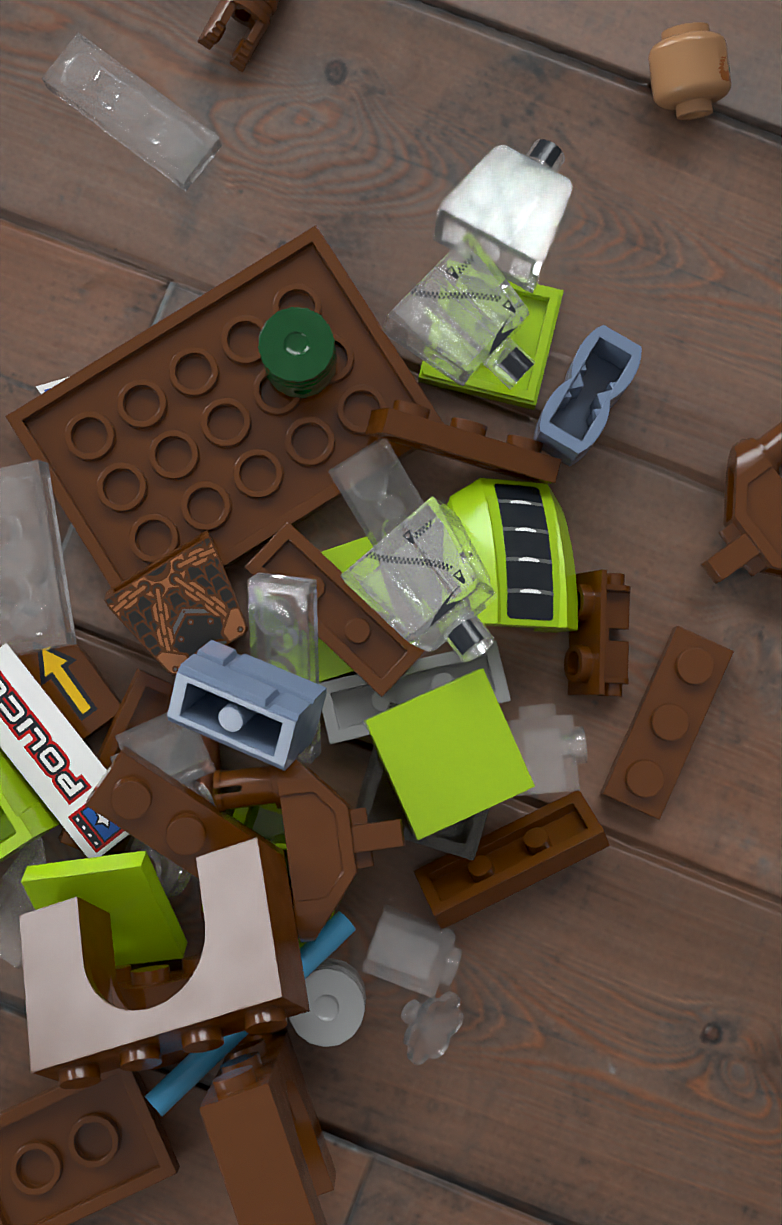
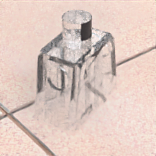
[433,139,573,293]
[382,232,536,389]
[340,496,498,662]

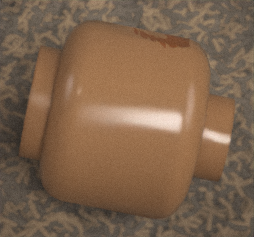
[648,22,732,120]

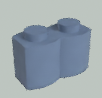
[533,325,642,467]

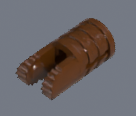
[198,0,281,72]

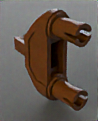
[701,421,782,584]
[213,757,406,943]

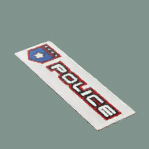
[0,643,129,858]

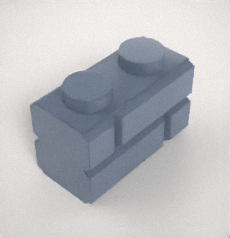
[167,640,327,771]

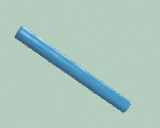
[145,911,356,1117]

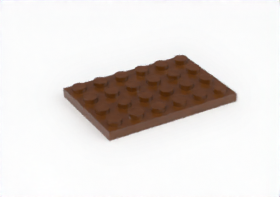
[5,225,444,588]

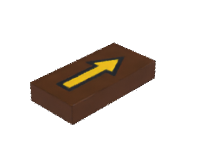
[7,611,121,741]

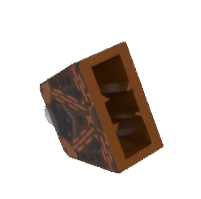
[104,530,249,676]

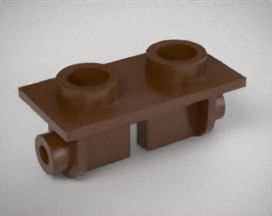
[564,569,631,697]

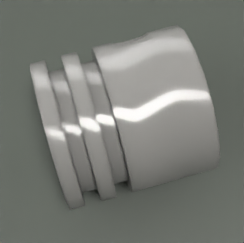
[289,958,366,1047]

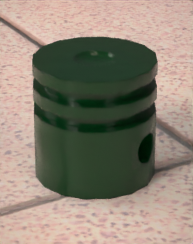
[258,307,337,398]

